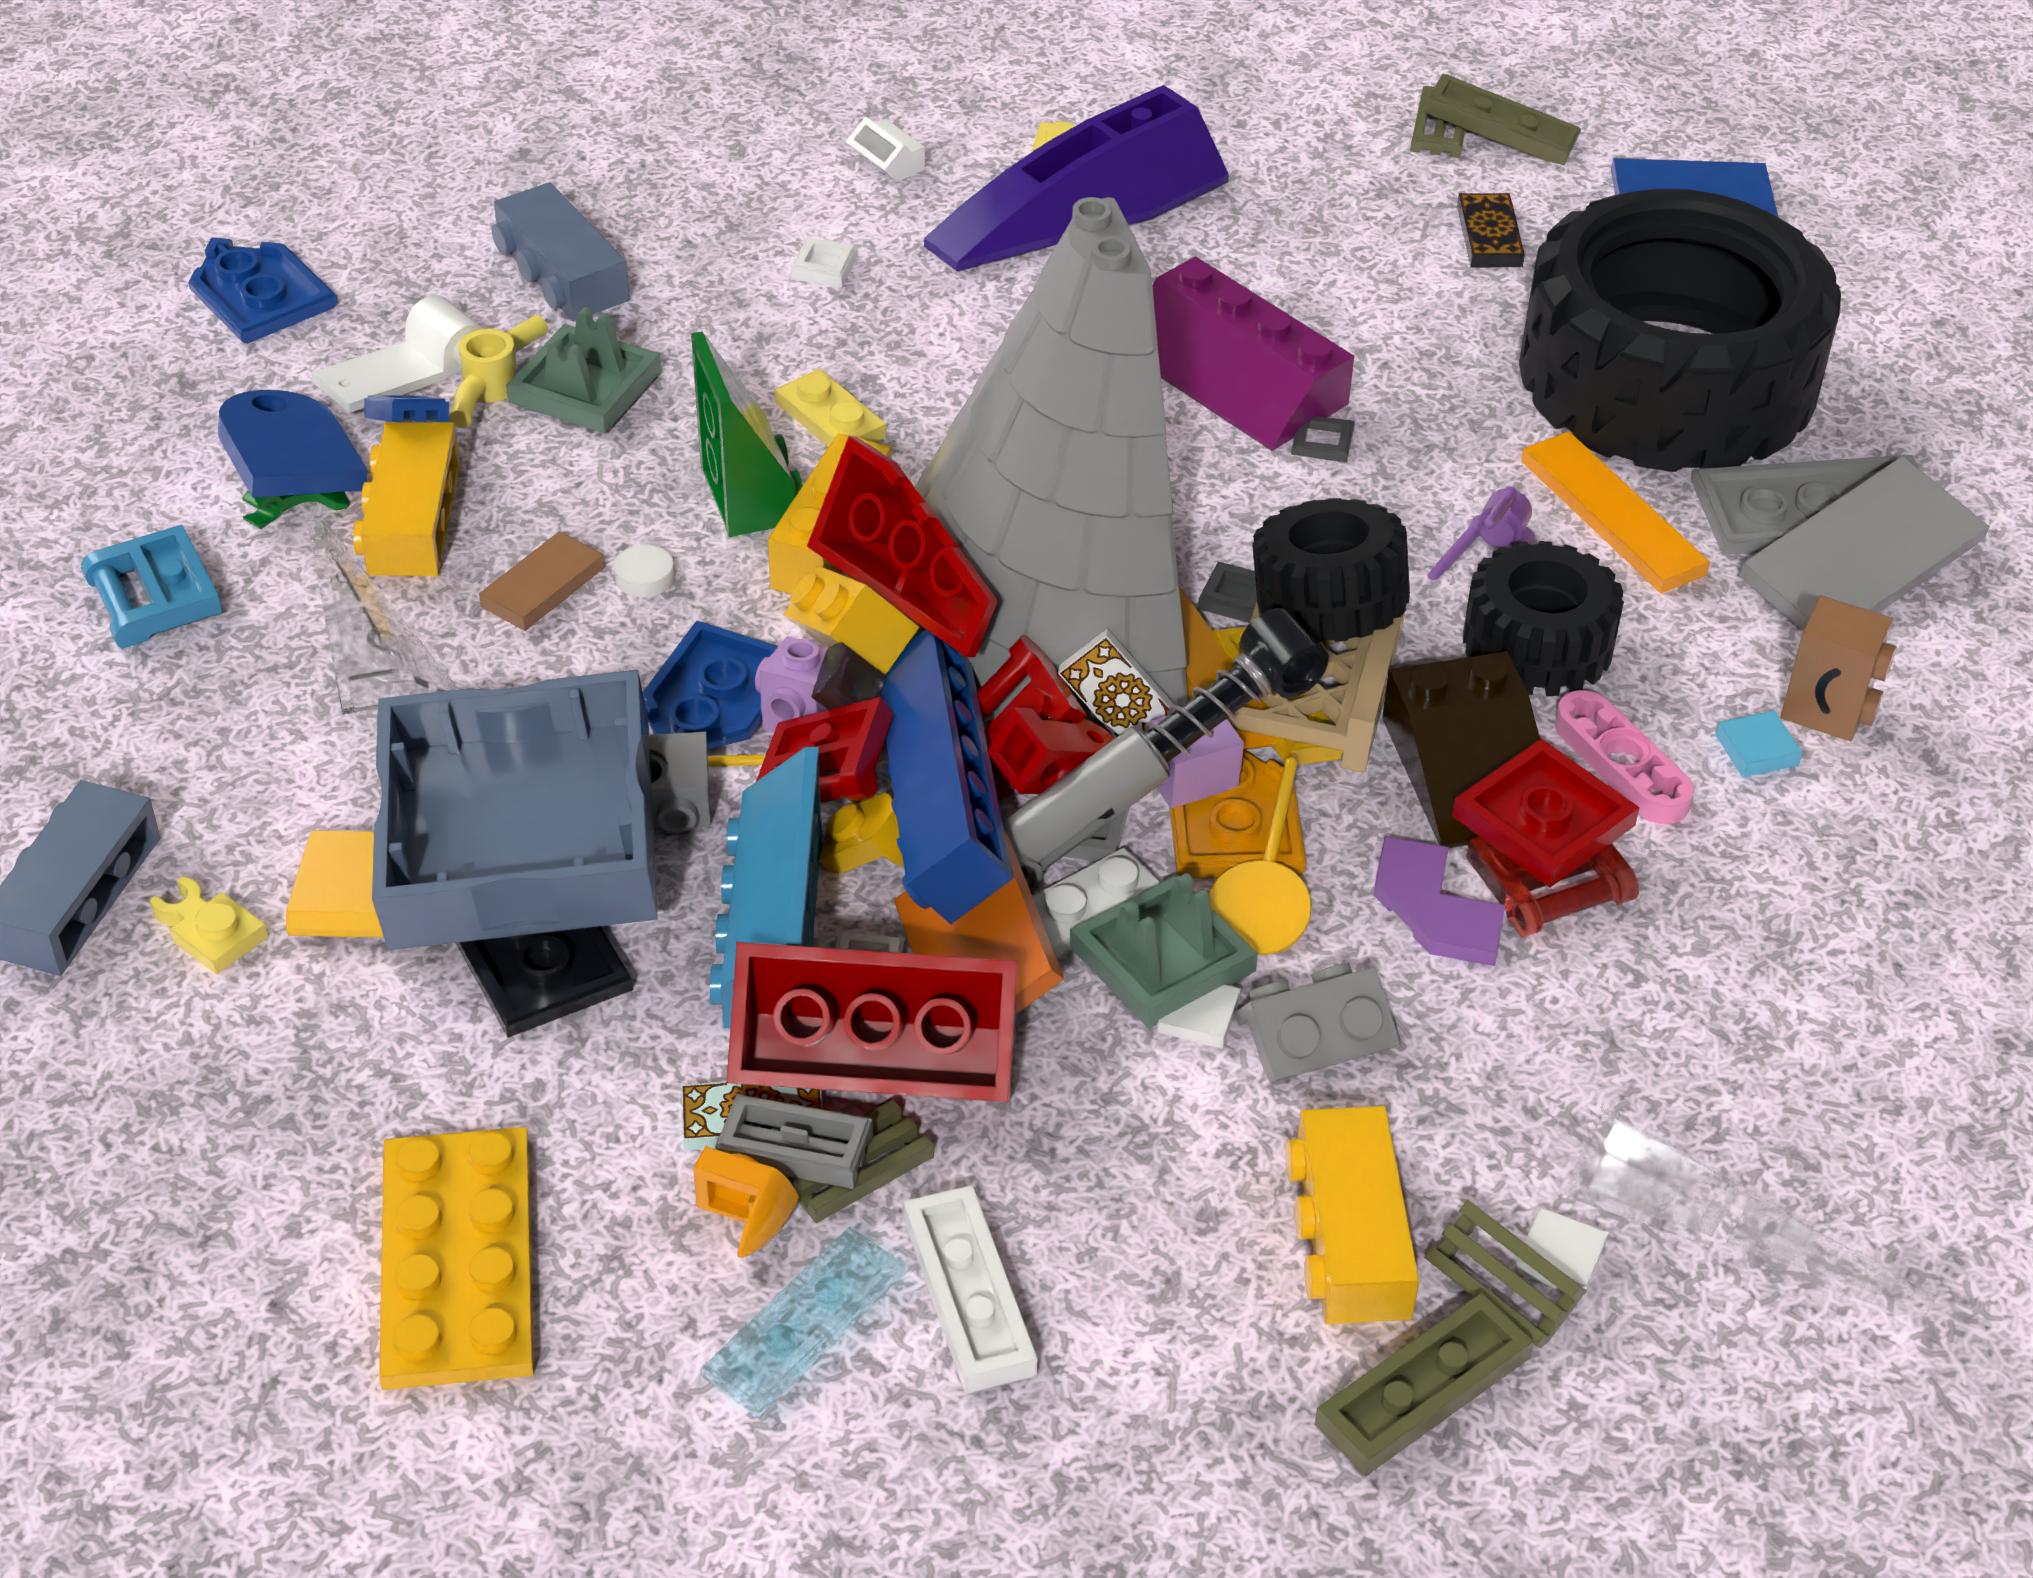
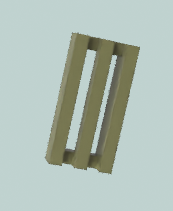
[1410,86,1466,158]
[786,1099,934,1223]
[1424,1200,1587,1348]

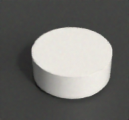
[614,544,674,597]

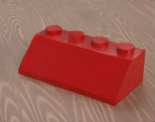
[726,942,1018,1102]

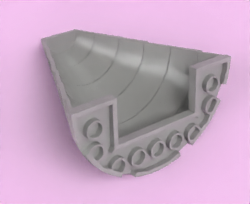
[897,197,1189,738]

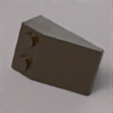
[1382,651,1540,848]

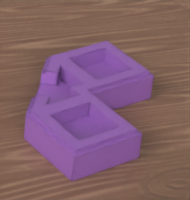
[1373,836,1505,966]

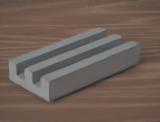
[715,1094,873,1189]

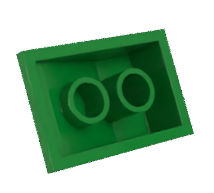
[691,331,803,537]

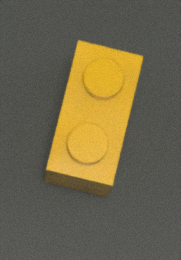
[783,566,919,678]

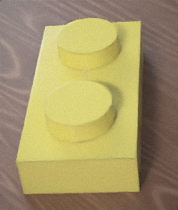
[774,368,887,447]

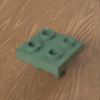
[506,307,661,434]
[1070,873,1257,1029]

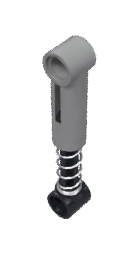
[1002,608,1329,895]

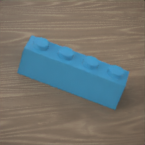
[710,747,822,1028]

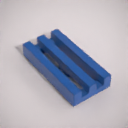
[364,395,449,422]

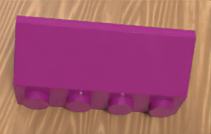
[1152,256,1354,451]

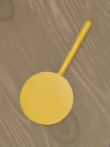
[1209,757,1311,955]

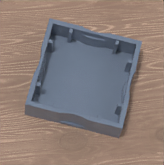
[372,670,658,950]

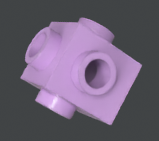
[755,636,850,733]

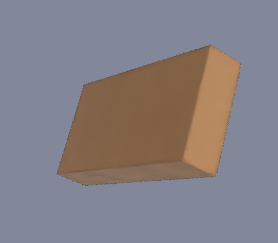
[479,531,605,631]

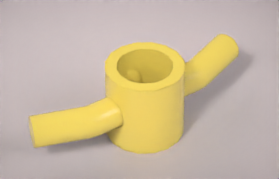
[449,315,548,428]

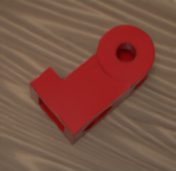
[986,707,1115,794]

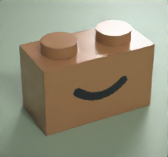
[1780,595,1897,742]

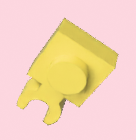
[149,876,268,975]

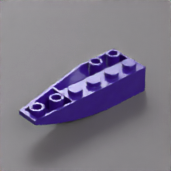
[924,85,1229,271]

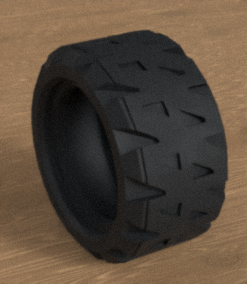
[1519,189,1841,472]

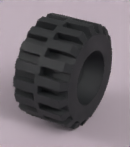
[1252,498,1410,642]
[1463,541,1624,696]

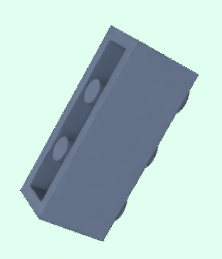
[491,182,630,322]
[0,780,161,976]

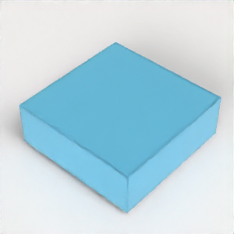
[1715,710,1803,777]

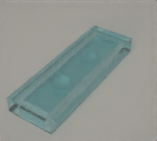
[702,1227,905,1419]

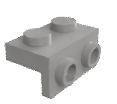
[1234,962,1401,1083]

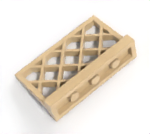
[1227,584,1410,773]

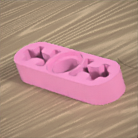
[1555,690,1694,824]

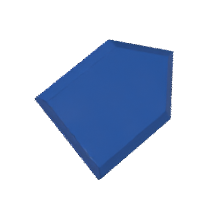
[188,237,338,344]
[643,620,778,750]

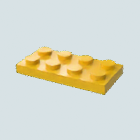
[379,1127,534,1390]

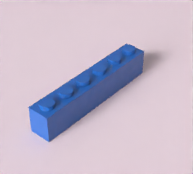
[876,629,1013,925]

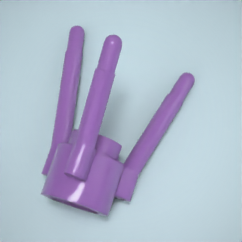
[1428,486,1535,580]

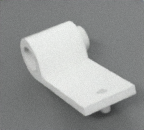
[311,295,484,413]

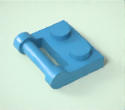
[81,525,222,649]

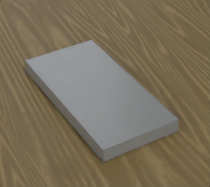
[1691,455,1919,555]
[1739,456,1990,631]

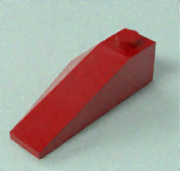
[807,436,998,658]

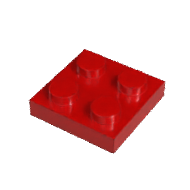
[1452,739,1640,888]

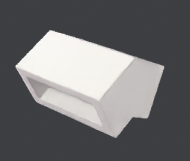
[846,117,925,182]

